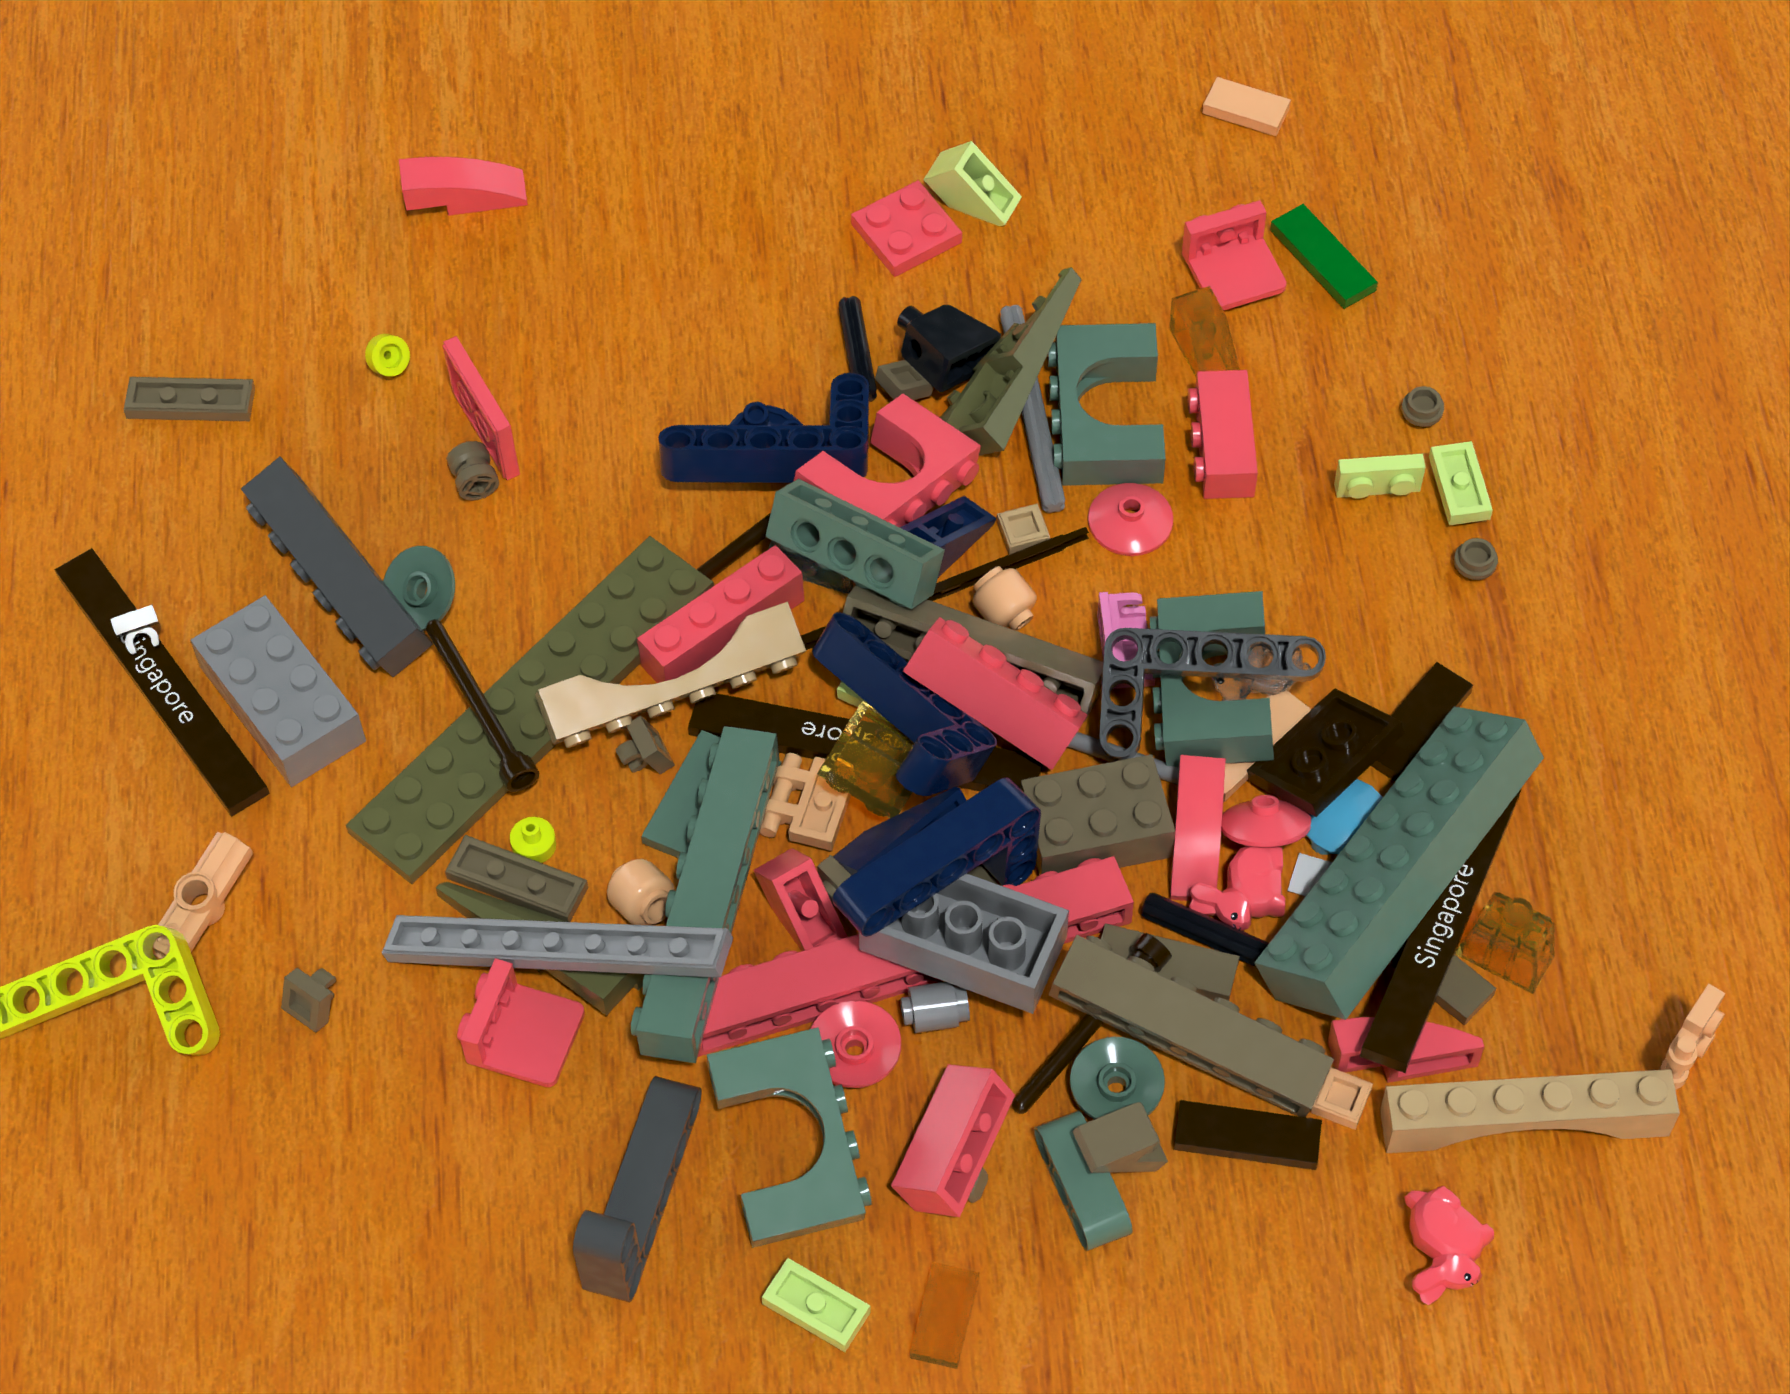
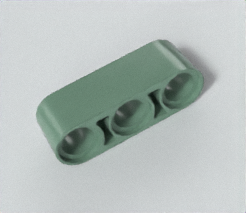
[1034,1111,1133,1251]

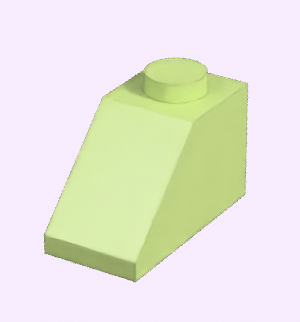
[924,141,1022,226]

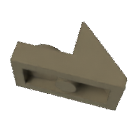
[1072,1102,1168,1173]

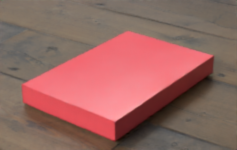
[442,336,520,480]

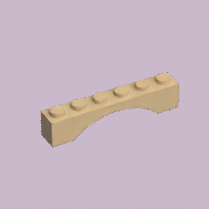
[535,601,806,748]
[1380,1069,1680,1153]

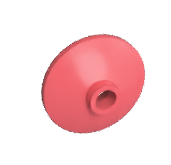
[1088,483,1173,556]
[1221,795,1311,848]
[811,1000,901,1088]

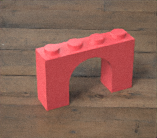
[794,394,981,527]

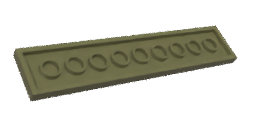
[346,536,714,884]

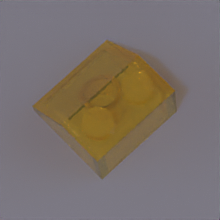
[817,700,914,818]

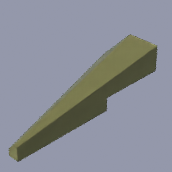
[939,267,1082,455]
[436,882,645,1016]

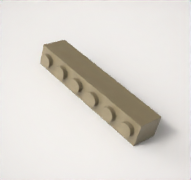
[843,585,1103,722]
[1049,935,1334,1117]

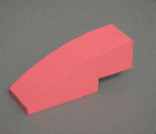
[399,157,528,216]
[1170,755,1226,901]
[1327,1017,1484,1083]

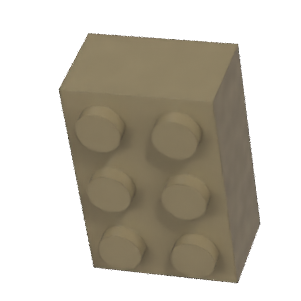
[1020,754,1175,875]

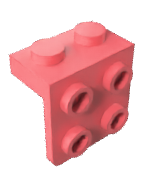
[1182,200,1286,312]
[457,958,585,1087]

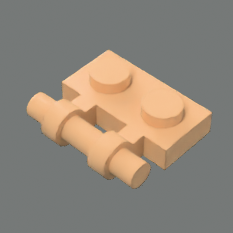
[760,753,858,851]
[1660,983,1725,1090]

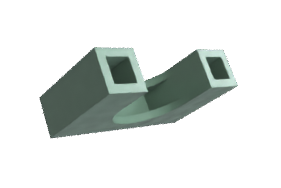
[1047,323,1166,486]
[1150,591,1274,767]
[707,1027,872,1248]

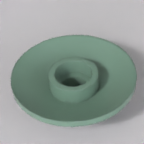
[383,546,455,631]
[1070,1037,1165,1119]

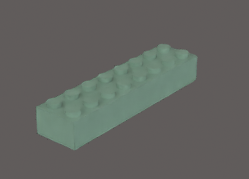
[1254,706,1544,1020]

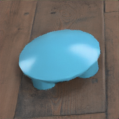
[1306,779,1383,855]

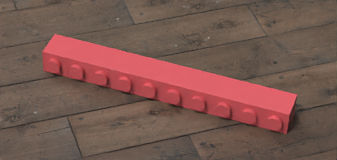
[698,856,1134,1057]

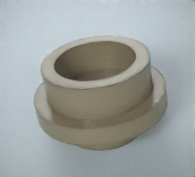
[1402,386,1444,427]
[1454,538,1498,580]

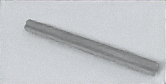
[1000,304,1065,513]

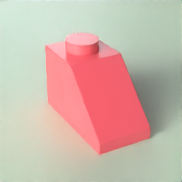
[753,848,848,951]

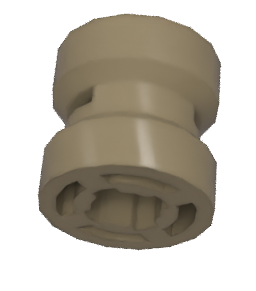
[446,441,499,500]

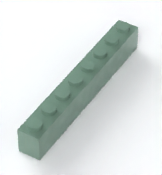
[631,726,780,1063]

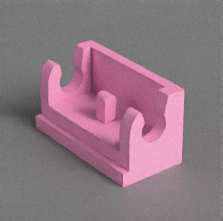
[1097,592,1155,689]

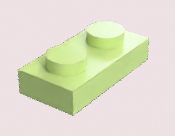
[1429,441,1493,525]
[1334,454,1426,498]
[761,1258,871,1352]

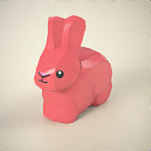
[1189,846,1285,931]
[1404,1186,1494,1305]

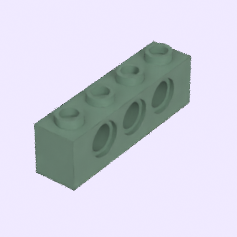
[765,478,945,609]

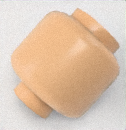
[973,566,1037,631]
[607,859,675,925]

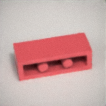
[1188,370,1258,499]
[891,1064,1015,1217]

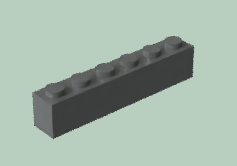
[241,456,433,677]

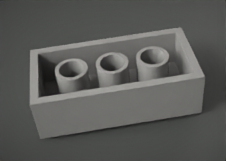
[190,595,366,787]
[859,873,1069,1014]

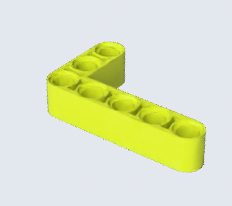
[0,925,220,1056]

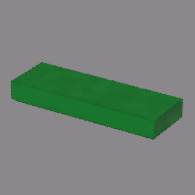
[1270,204,1378,309]

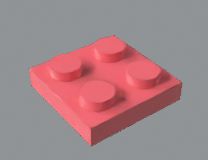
[851,180,962,277]

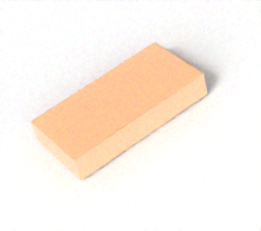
[1202,77,1291,136]

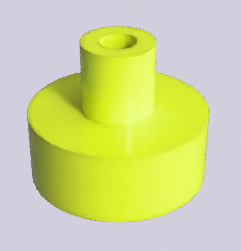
[365,334,410,377]
[510,817,556,863]

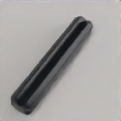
[839,296,877,402]
[1141,893,1269,967]

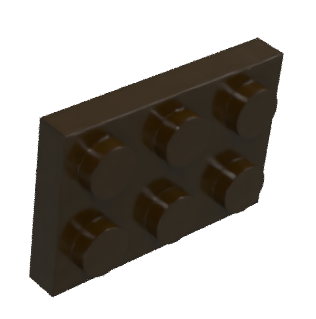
[1247,688,1405,817]

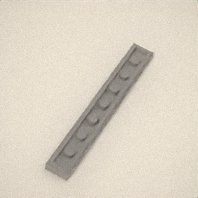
[382,915,733,978]

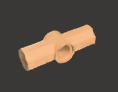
[152,832,253,959]

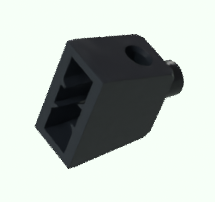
[897,305,1001,393]

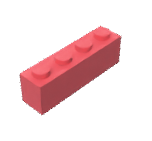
[637,545,804,683]
[902,617,1088,770]

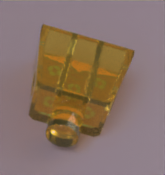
[1455,892,1555,994]

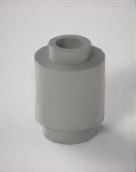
[900,982,970,1033]

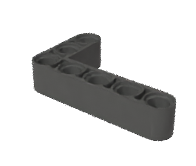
[1100,628,1326,761]
[573,1076,702,1302]

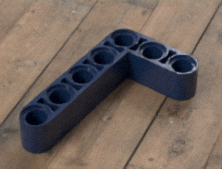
[658,373,869,483]
[812,612,997,796]
[832,777,1041,937]

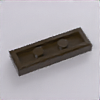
[1371,662,1473,781]
[1174,1100,1322,1170]

